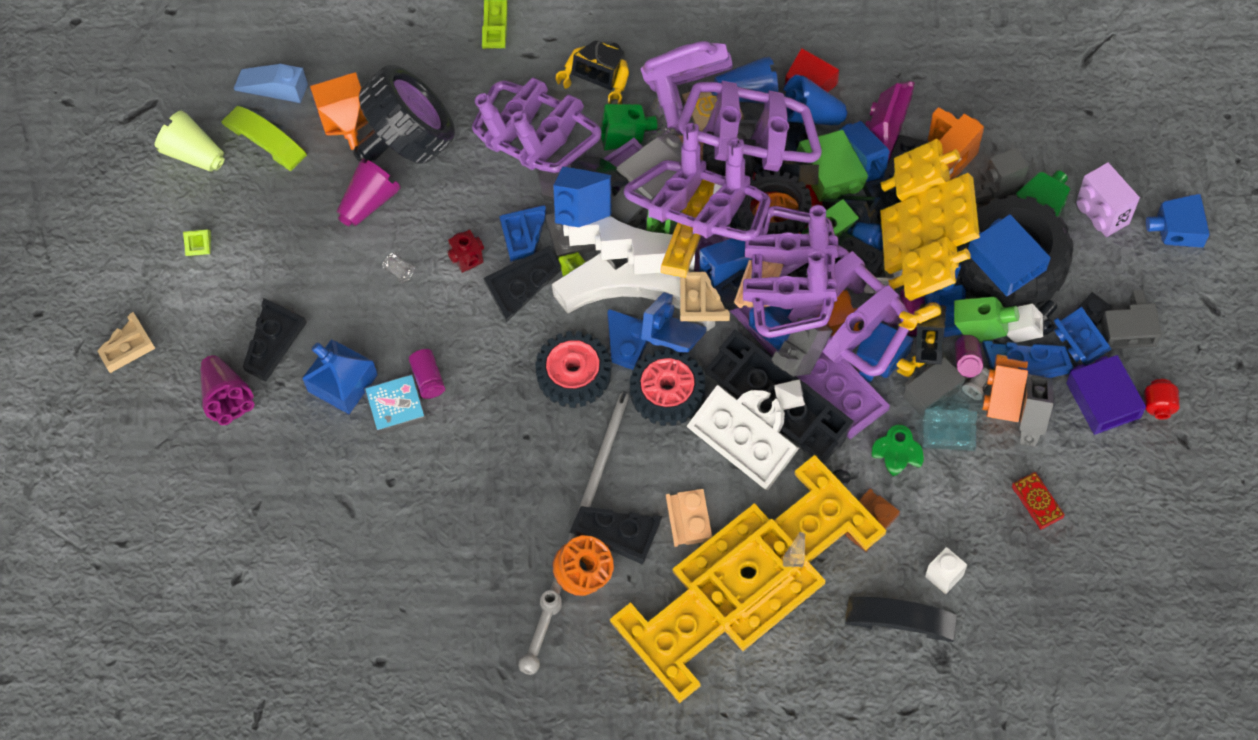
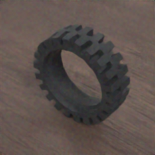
[737,171,812,235]

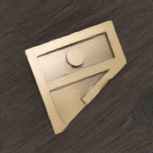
[680,272,730,321]
[97,312,155,373]

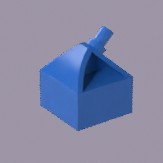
[302,339,378,414]

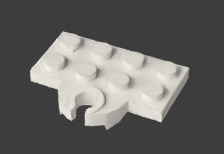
[687,385,799,490]

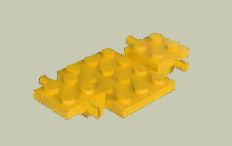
[881,139,980,301]

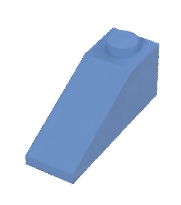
[234,64,308,103]

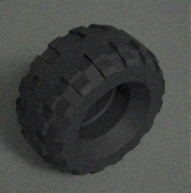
[957,194,1073,308]

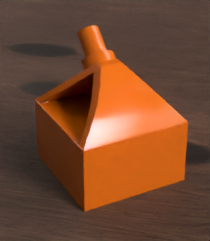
[310,72,368,150]

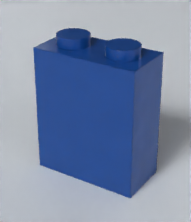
[968,215,1051,297]

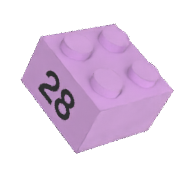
[1076,162,1140,238]

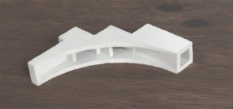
[563,216,695,274]
[552,253,715,331]

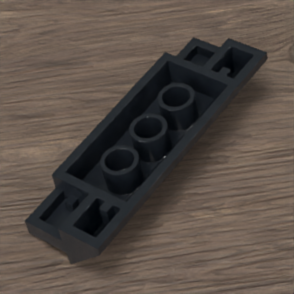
[704,329,854,464]

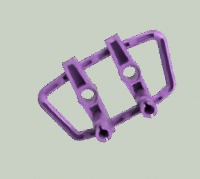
[641,41,733,135]
[472,78,602,173]
[678,80,822,172]
[624,123,771,241]
[743,205,838,338]
[780,245,909,376]

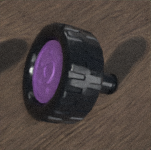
[353,65,455,164]

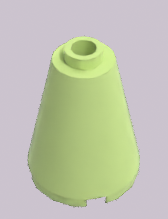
[155,111,225,172]

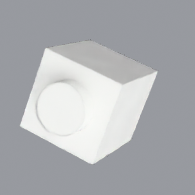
[1007,304,1043,343]
[925,547,967,594]

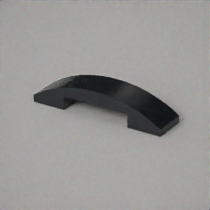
[845,597,957,642]

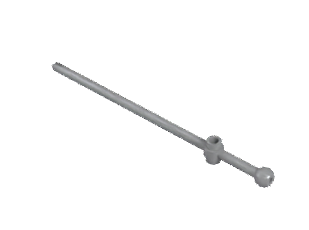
[518,392,629,675]

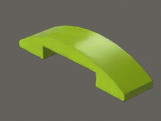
[482,0,508,49]
[221,106,307,171]

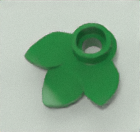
[871,425,924,476]

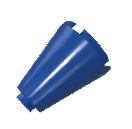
[711,57,778,104]
[783,75,847,126]

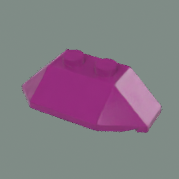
[865,81,915,165]

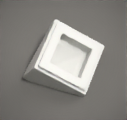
[774,379,805,410]

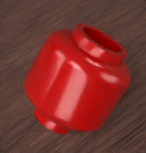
[1144,379,1180,420]

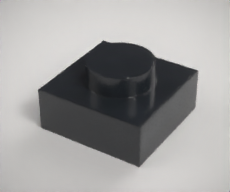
[1076,292,1112,327]

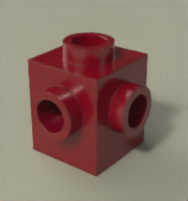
[447,229,484,273]

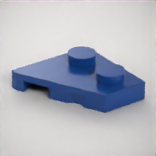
[499,205,546,261]
[608,309,648,370]

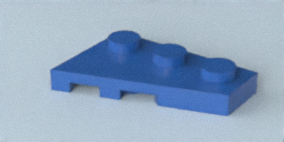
[982,341,1073,378]

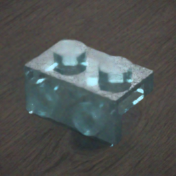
[923,407,978,451]

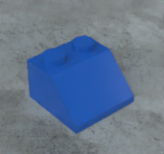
[553,166,612,228]

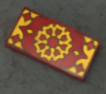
[1012,472,1064,530]

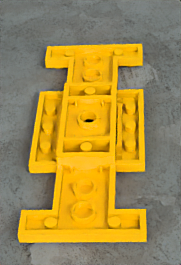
[610,455,886,704]

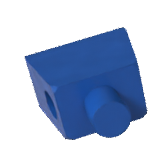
[1146,194,1210,247]
[857,322,914,382]

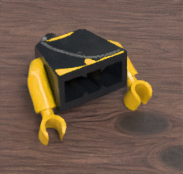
[556,41,629,104]
[897,302,946,377]

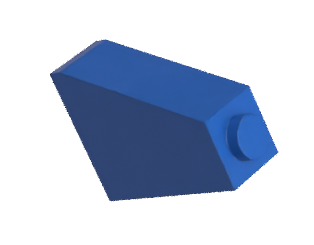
[839,121,890,182]
[699,238,752,289]

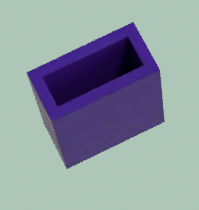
[1066,355,1146,435]

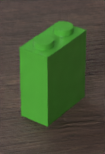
[796,130,868,202]

